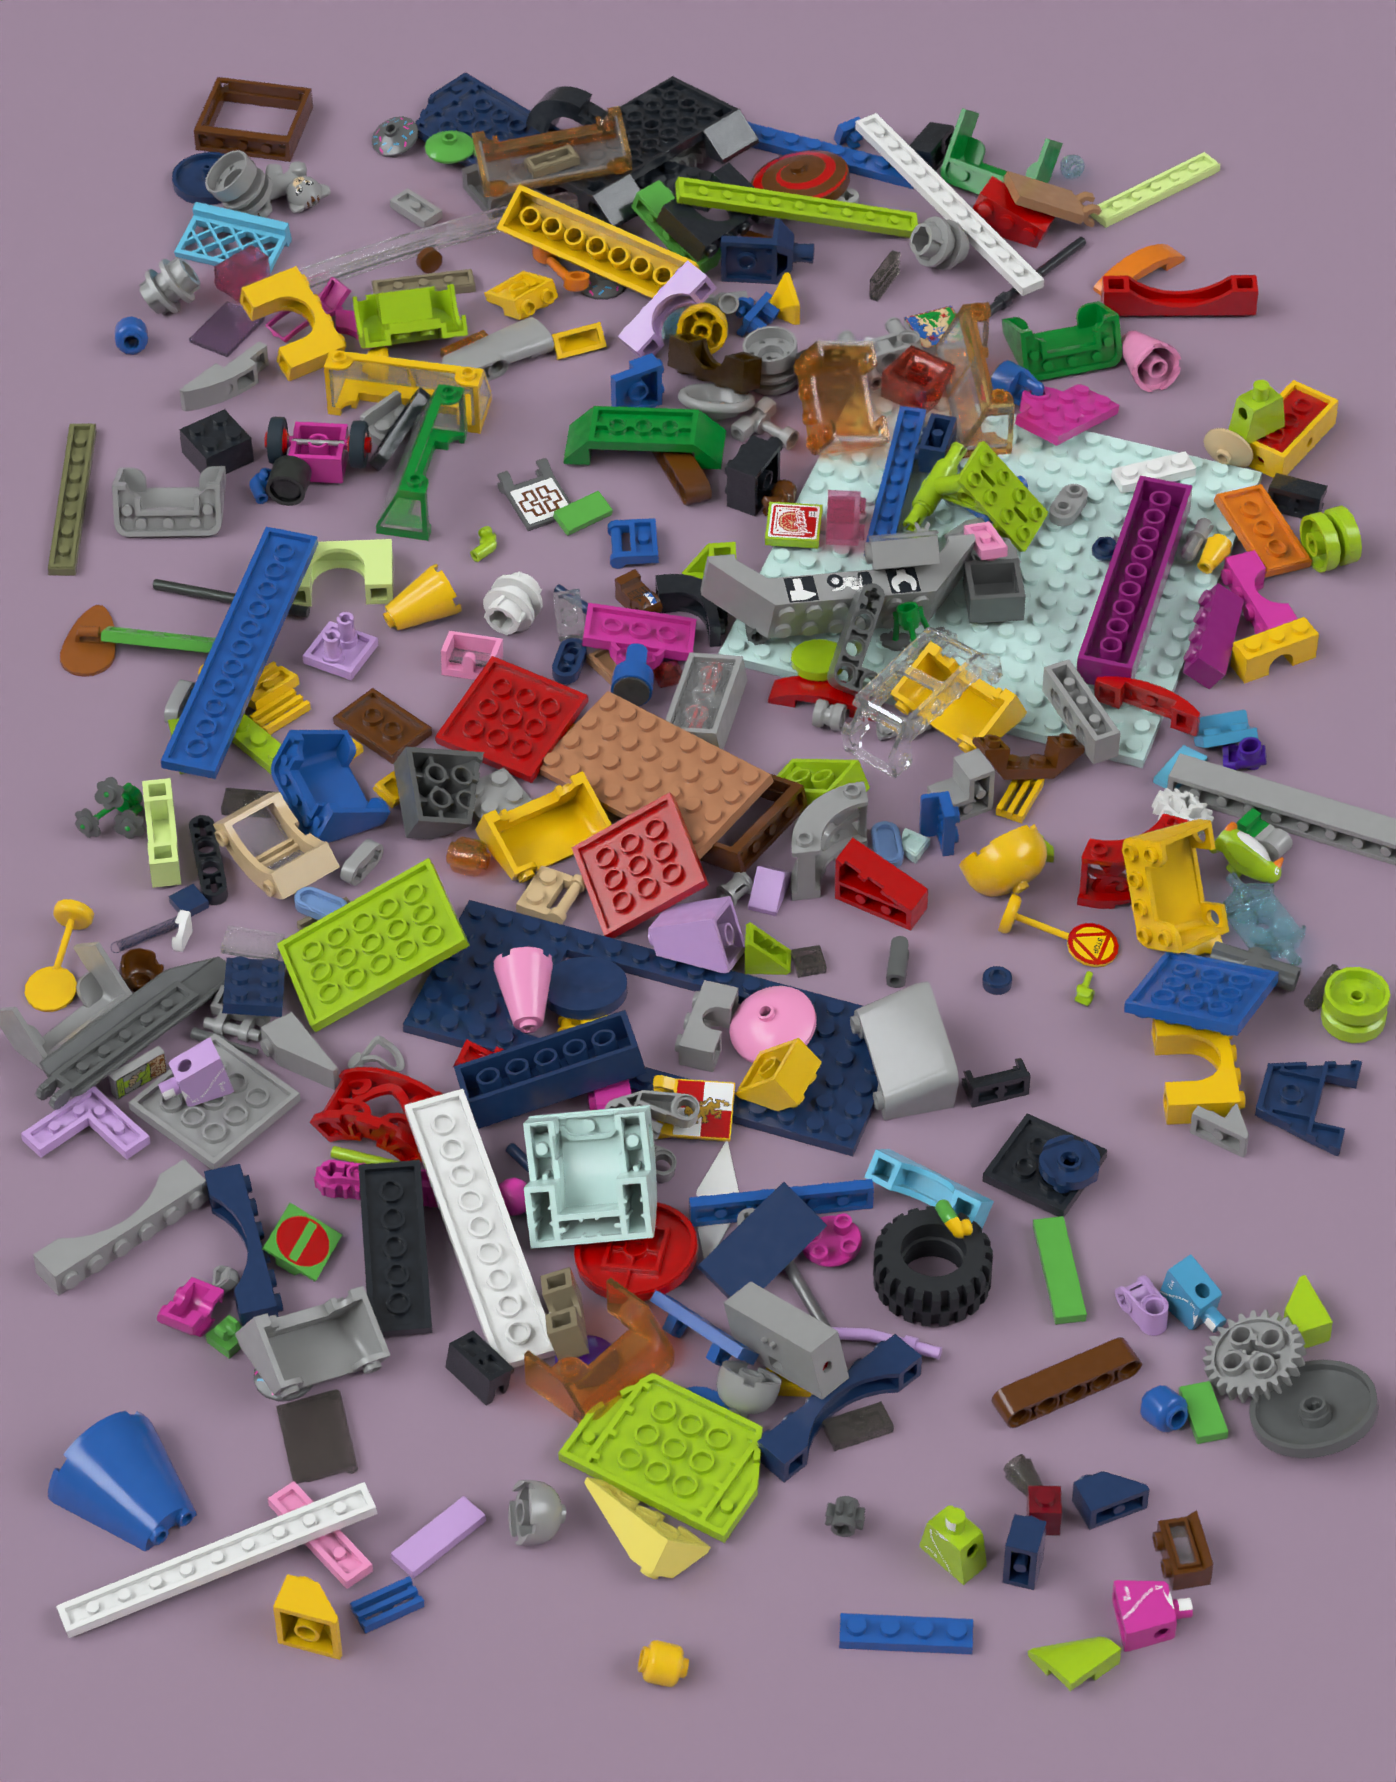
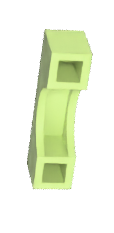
[142,778,181,888]

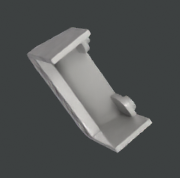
[0,942,132,1070]

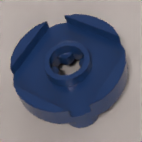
[1039,1135,1100,1193]

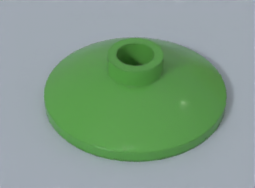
[425,130,475,164]

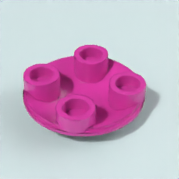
[802,1213,862,1267]

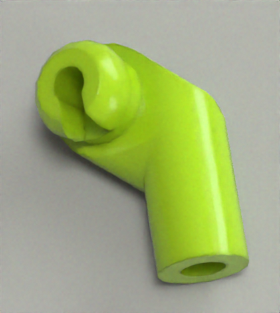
[470,526,497,562]

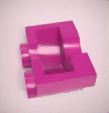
[157,1277,224,1337]

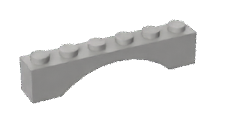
[33,1159,209,1296]

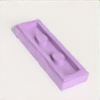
[391,1496,486,1579]

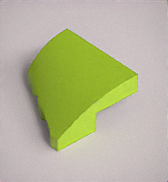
[1027,1636,1121,1691]

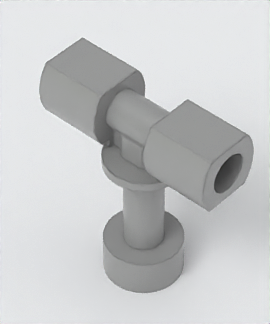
[703,290,748,314]
[731,397,799,450]

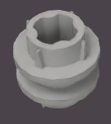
[909,216,970,271]
[139,257,201,315]

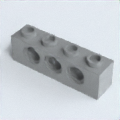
[1042,659,1120,764]

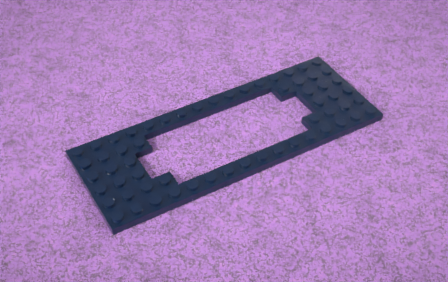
[403,900,878,1157]

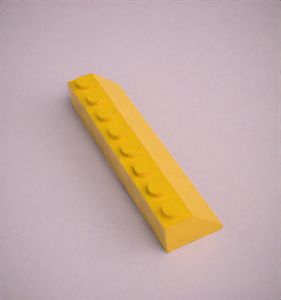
[496,184,701,299]

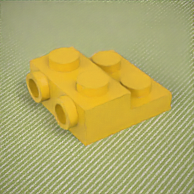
[484,271,558,320]

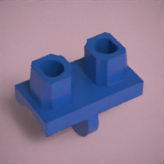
[735,291,780,337]

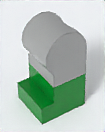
[1237,808,1293,862]

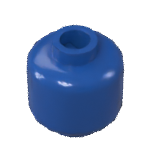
[114,316,148,355]
[1140,1385,1188,1433]

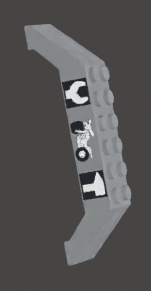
[700,534,976,638]

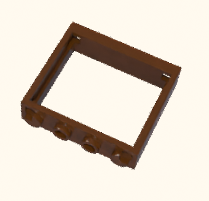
[194,77,313,162]
[700,773,808,873]

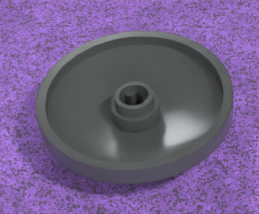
[1249,1360,1379,1458]

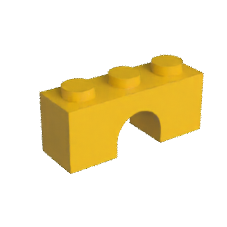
[1230,617,1319,684]

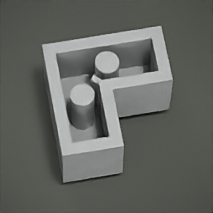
[927,748,995,822]

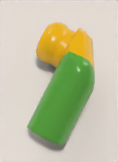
[935,1199,973,1239]

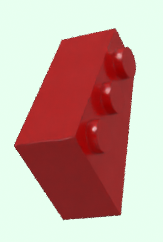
[973,176,1055,248]
[835,837,928,931]

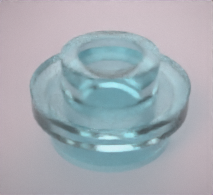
[1060,155,1085,179]

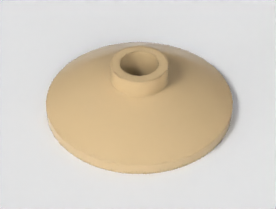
[1204,428,1253,468]

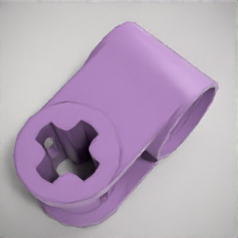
[1115,1275,1168,1336]

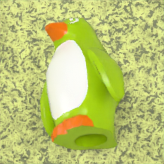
[1209,822,1284,884]

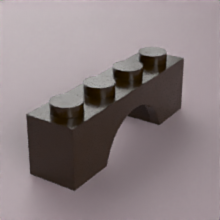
[668,332,762,395]

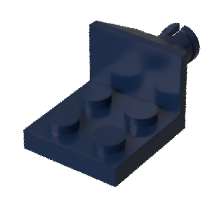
[721,219,814,284]

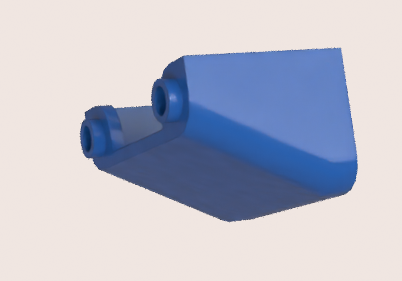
[271,730,391,843]

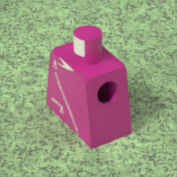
[1112,1580,1193,1652]

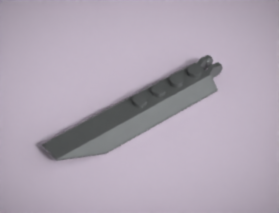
[35,956,226,1110]

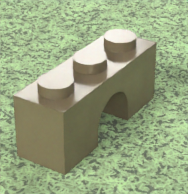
[540,1267,589,1362]

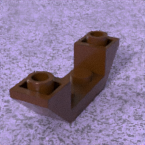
[972,733,1085,780]

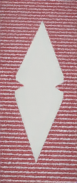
[696,1141,739,1259]

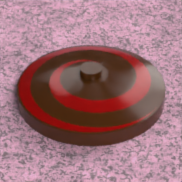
[751,150,850,200]

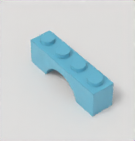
[864,1149,994,1228]

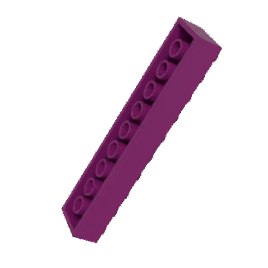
[1076,476,1193,685]

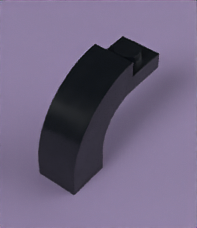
[526,86,611,136]
[655,574,728,647]

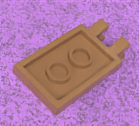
[1003,171,1102,227]

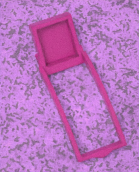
[265,276,352,343]

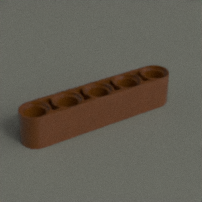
[651,451,712,506]
[991,1337,1142,1428]

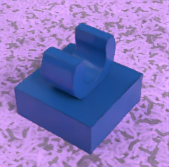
[833,116,863,149]

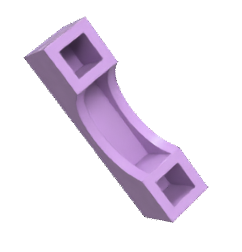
[618,260,717,357]

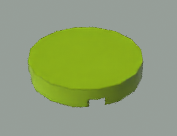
[791,639,844,681]

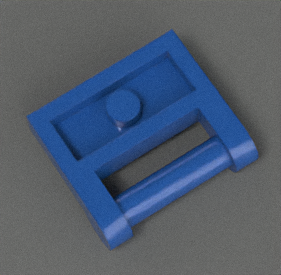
[607,518,659,569]

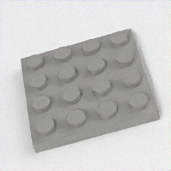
[129,1033,301,1170]

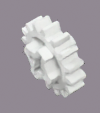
[1151,788,1214,836]

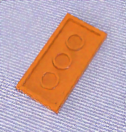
[1214,484,1312,578]

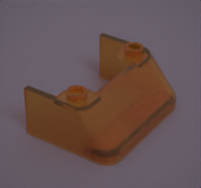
[524,1278,675,1423]

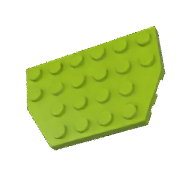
[558,1373,763,1543]

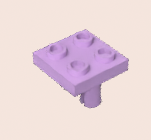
[303,612,378,680]

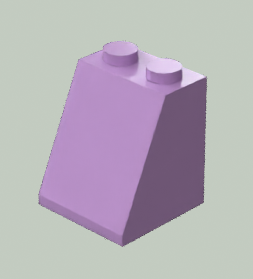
[648,896,745,973]

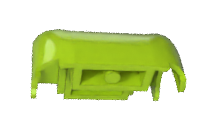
[352,284,468,348]

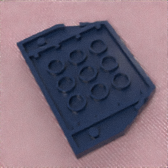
[415,72,569,170]

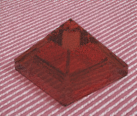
[653,660,683,688]

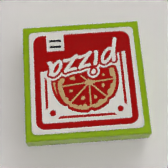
[765,502,823,549]

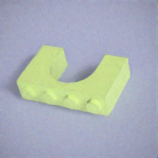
[292,539,393,607]

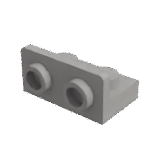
[360,390,418,446]

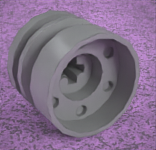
[205,150,273,215]
[743,326,800,395]

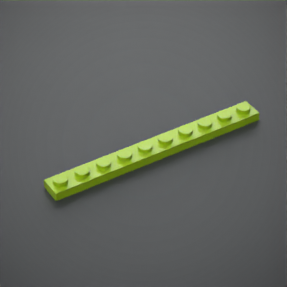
[675,177,918,238]

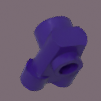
[1223,737,1267,770]

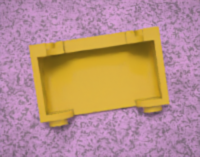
[890,641,1027,753]
[475,771,612,883]

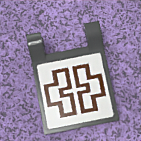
[497,458,571,531]

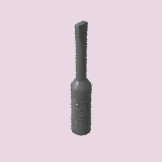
[190,1027,259,1056]

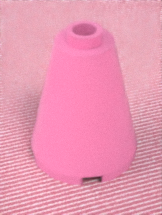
[1121,330,1181,392]
[494,947,553,1033]

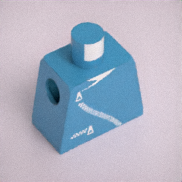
[1160,1254,1227,1333]

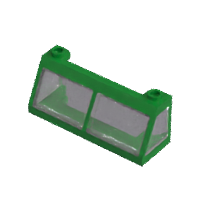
[376,384,467,541]

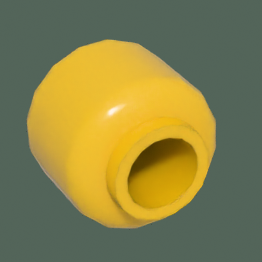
[637,1640,689,1687]

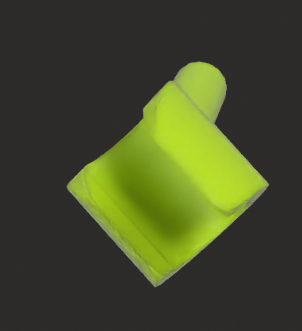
[1075,971,1095,1006]

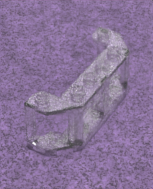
[841,627,1003,779]

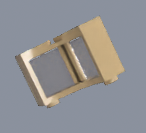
[213,792,340,899]

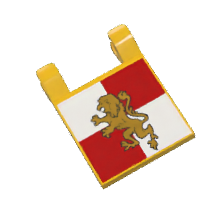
[653,1075,735,1142]

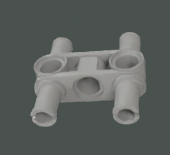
[838,317,927,390]

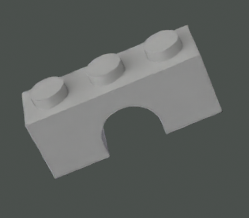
[675,980,738,1072]

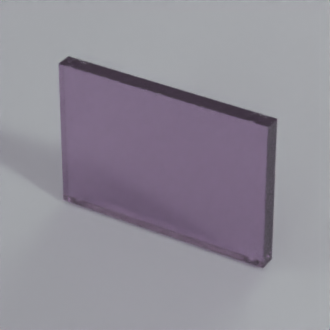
[189,301,265,357]

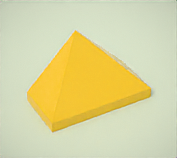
[770,272,800,325]
[552,322,607,360]

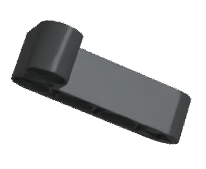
[827,583,885,699]

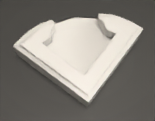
[172,910,193,952]

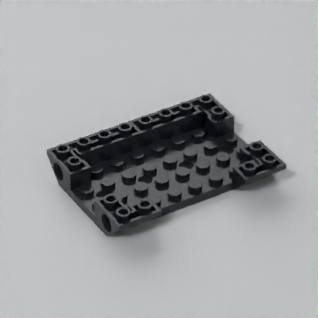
[514,76,759,228]

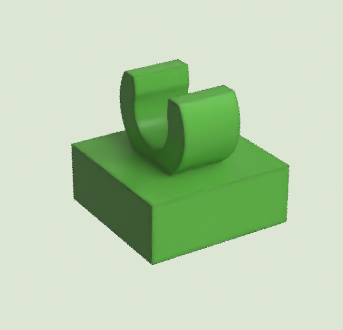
[206,1315,243,1359]

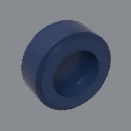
[982,966,1012,995]

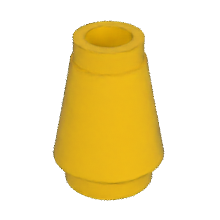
[1197,534,1232,574]

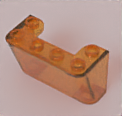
[794,341,890,456]

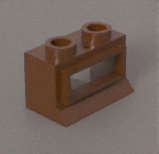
[1152,1510,1214,1591]

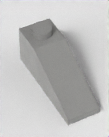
[260,1012,339,1090]

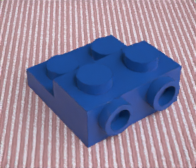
[611,353,665,408]

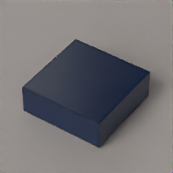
[169,884,209,917]

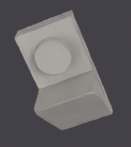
[1190,1104,1249,1158]

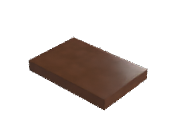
[333,688,432,764]

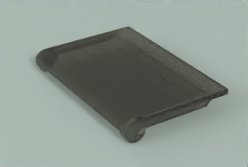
[276,1389,358,1484]

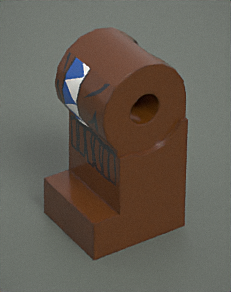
[615,569,662,613]

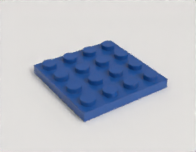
[1124,952,1279,1036]

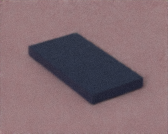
[697,1182,828,1299]

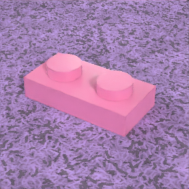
[964,521,1008,561]

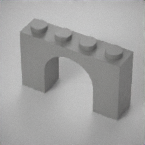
[864,530,940,570]

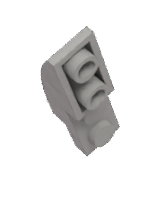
[180,341,269,411]

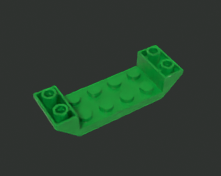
[564,406,726,469]

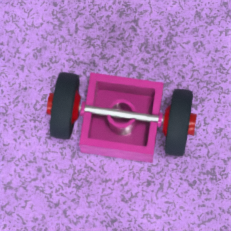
[264,416,372,483]

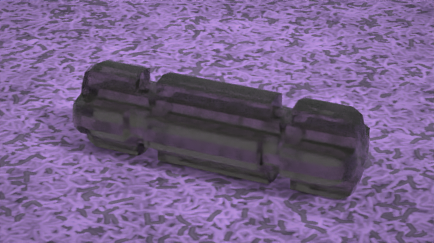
[1304,964,1341,1012]

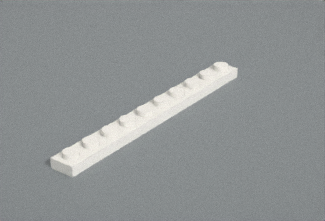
[56,1482,378,1638]

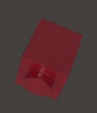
[1026,1486,1062,1536]

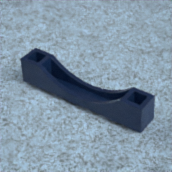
[204,1164,284,1326]
[757,1334,922,1483]

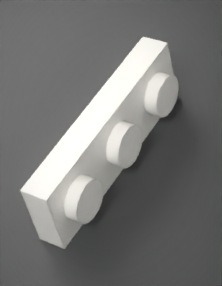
[1111,451,1196,494]

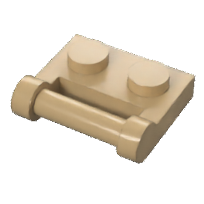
[516,865,586,925]

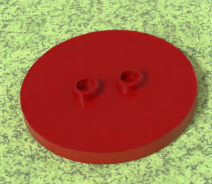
[574,1202,699,1302]

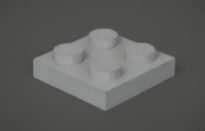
[473,768,532,823]

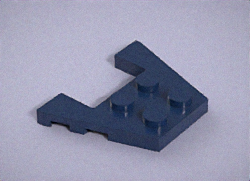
[1255,1060,1362,1156]

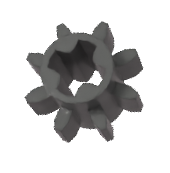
[825,1496,865,1537]

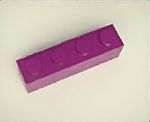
[1183,583,1244,689]

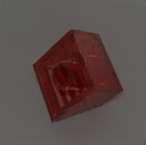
[881,345,955,414]

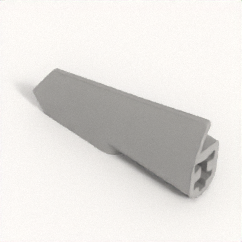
[439,317,555,383]

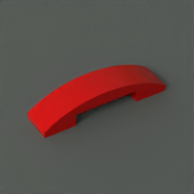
[768,676,883,722]
[1094,676,1200,737]

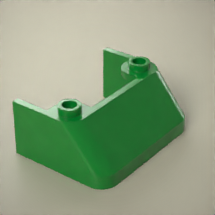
[940,108,1063,194]

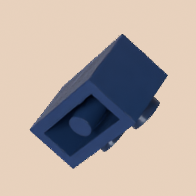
[915,413,957,474]

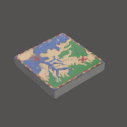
[904,306,971,355]

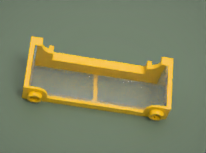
[324,350,492,434]

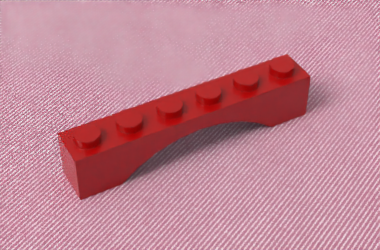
[1101,275,1259,316]

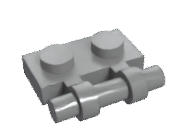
[203,985,272,1042]

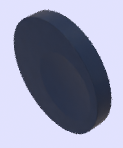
[172,152,225,205]
[546,957,628,1020]

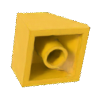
[735,1038,822,1111]
[273,1574,342,1660]

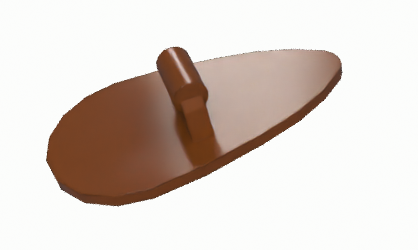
[60,605,116,677]

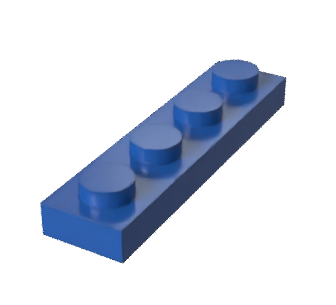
[839,1613,973,1655]

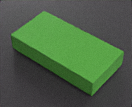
[553,490,613,536]
[1179,1381,1228,1444]

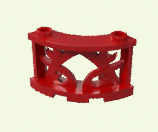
[1077,814,1189,909]
[309,1067,443,1162]

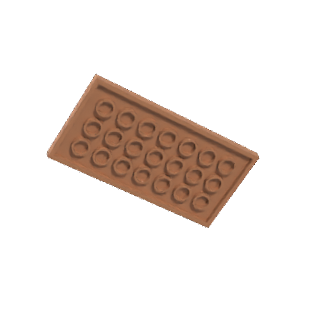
[539,691,774,860]

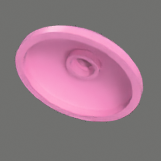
[729,986,817,1063]

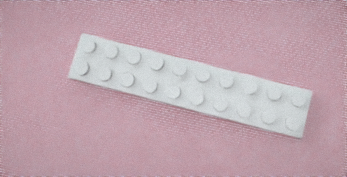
[404,1089,556,1368]

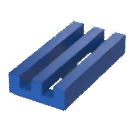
[350,1576,425,1634]

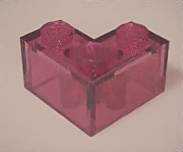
[214,245,270,304]
[826,490,866,547]

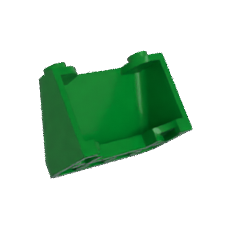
[1002,301,1122,381]

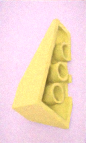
[584,1477,711,1579]

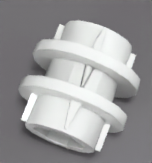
[483,571,543,636]

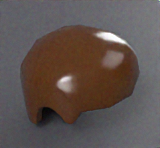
[119,948,164,992]

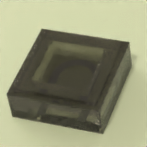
[791,945,827,978]

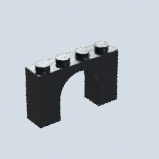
[656,162,767,262]

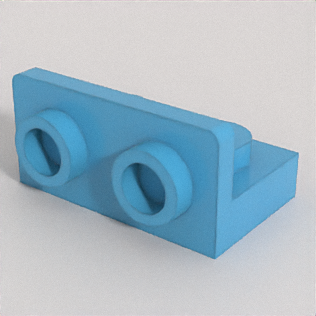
[1194,709,1258,748]

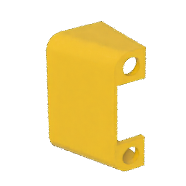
[1122,819,1229,954]

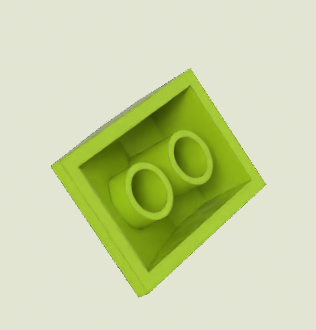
[777,758,870,805]

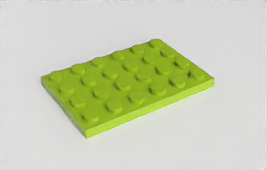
[277,858,470,1033]

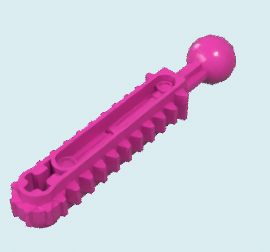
[314,1160,527,1216]

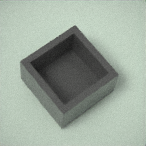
[963,558,1026,623]

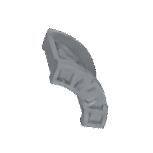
[791,782,868,901]

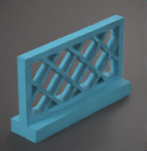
[174,202,292,278]

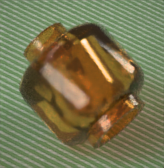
[446,837,491,877]

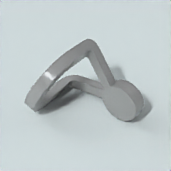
[348,1036,405,1073]

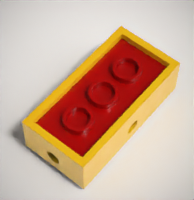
[1248,380,1339,478]

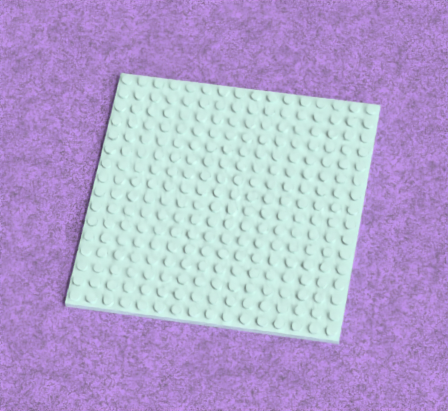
[719,378,1262,768]

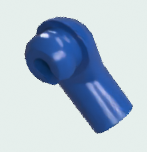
[249,468,271,504]

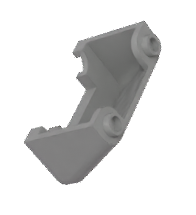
[112,466,226,537]
[850,981,959,1120]
[235,1286,391,1399]

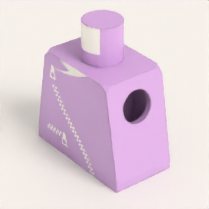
[158,1038,234,1107]

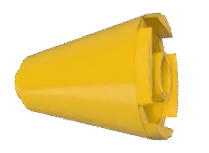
[383,564,462,631]

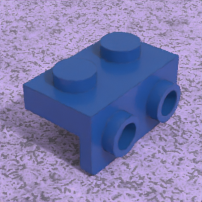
[919,791,960,856]

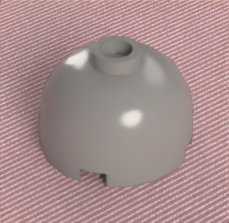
[716,1360,782,1418]
[508,1480,566,1545]

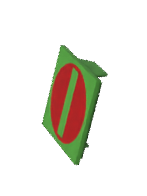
[263,1203,342,1282]

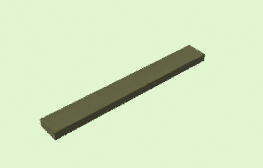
[48,423,97,576]

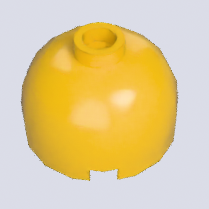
[676,302,728,354]

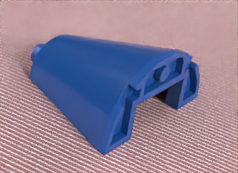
[48,1411,197,1552]

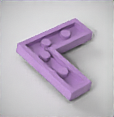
[21,1086,151,1160]

